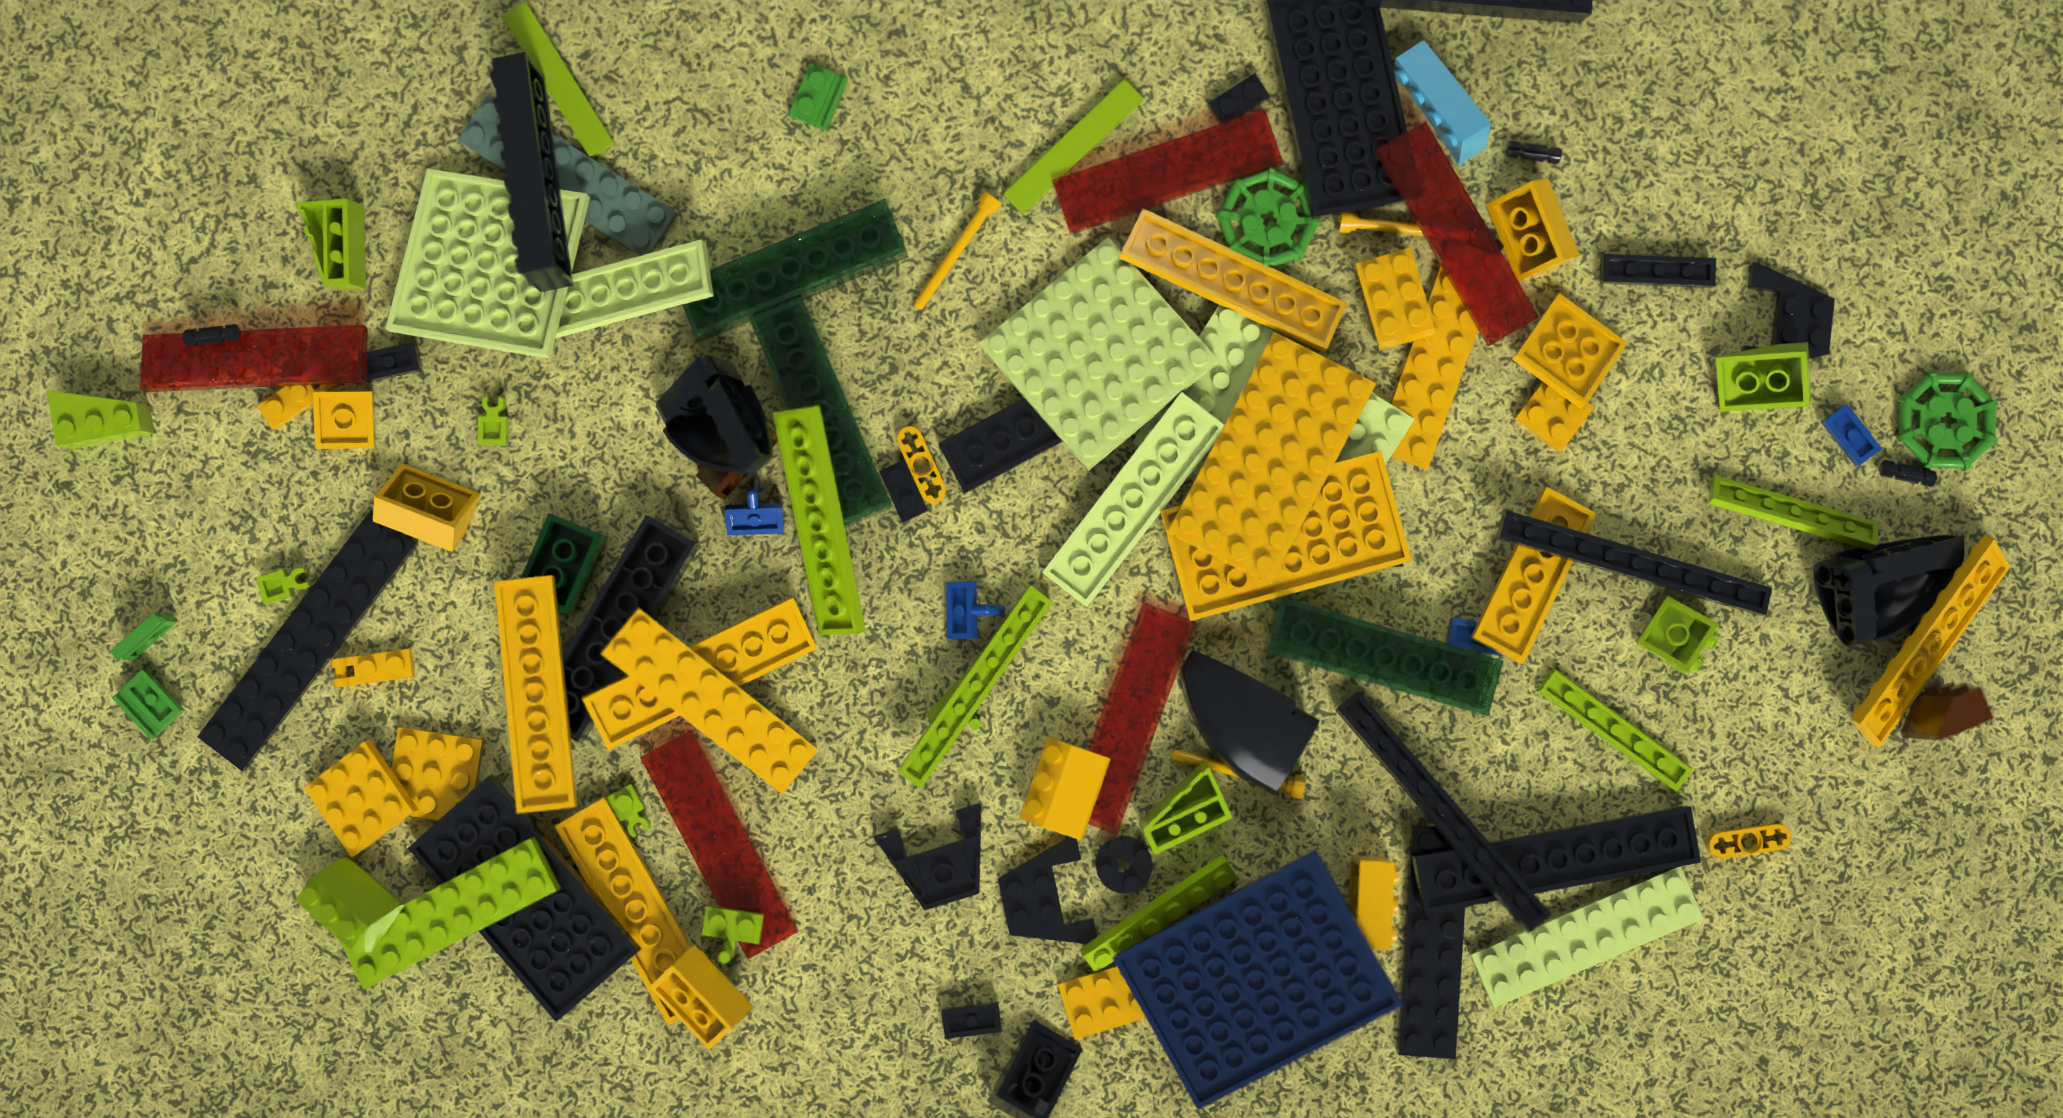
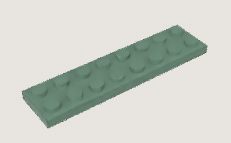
[457,94,678,256]

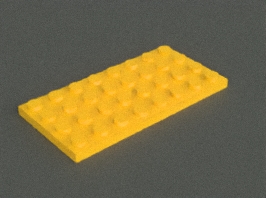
[1168,332,1376,586]
[1160,451,1412,621]

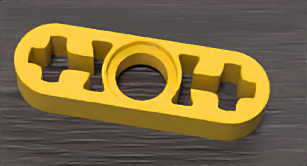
[897,426,946,504]
[1705,823,1791,859]

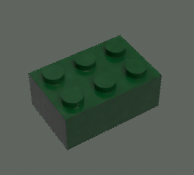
[520,513,608,615]

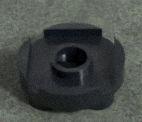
[1095,835,1153,893]

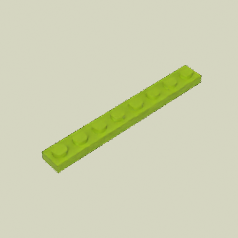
[897,585,1053,788]

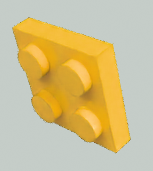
[1514,381,1595,453]
[313,391,376,449]

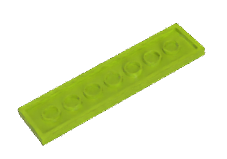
[773,405,866,635]
[340,837,561,990]

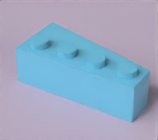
[1394,40,1491,166]

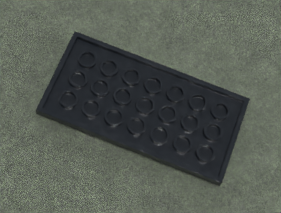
[1264,0,1422,220]
[408,774,642,1022]

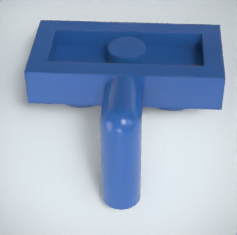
[725,477,785,535]
[946,581,1005,639]

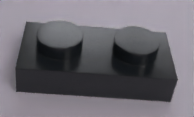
[1207,73,1270,129]
[359,342,423,383]
[879,460,928,523]
[941,1001,1002,1039]

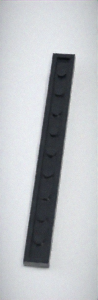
[1496,510,1772,616]
[1335,691,1552,934]

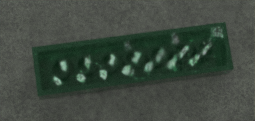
[682,199,909,342]
[749,296,894,528]
[1263,597,1503,716]

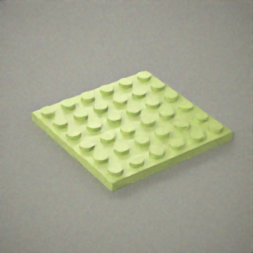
[386,169,590,359]
[979,237,1219,471]

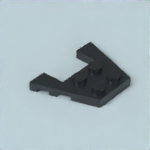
[1741,262,1835,359]
[874,803,982,911]
[998,836,1097,944]

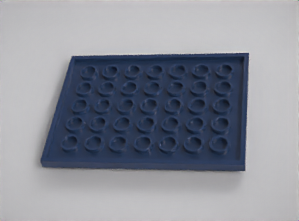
[1113,849,1403,1110]

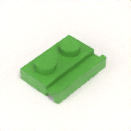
[788,63,848,132]
[110,613,177,660]
[112,669,185,739]

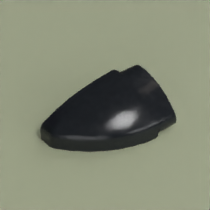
[656,355,773,474]
[1813,534,1965,647]
[1180,651,1320,795]

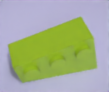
[294,198,366,291]
[47,390,155,449]
[1139,761,1233,855]

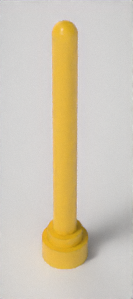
[914,191,1002,310]
[1337,212,1473,241]
[1171,750,1306,799]

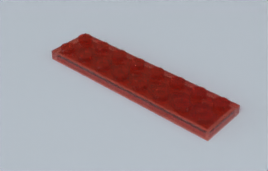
[1052,109,1283,235]
[1375,121,1539,346]
[140,325,368,392]
[1088,602,1196,835]
[640,730,799,959]

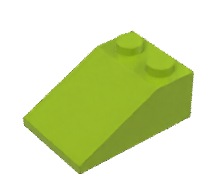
[1716,342,1812,412]

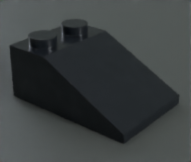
[987,1020,1083,1118]

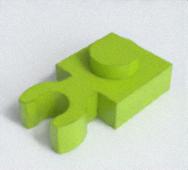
[477,396,509,446]
[256,568,312,605]
[606,783,651,838]

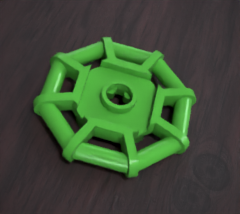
[1215,166,1321,267]
[1896,370,1999,471]

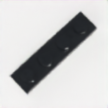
[1600,254,1716,288]

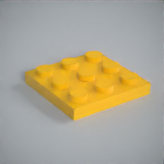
[1512,293,1628,409]
[391,727,485,820]
[304,739,419,858]

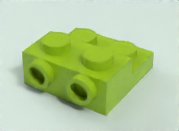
[1637,595,1721,676]

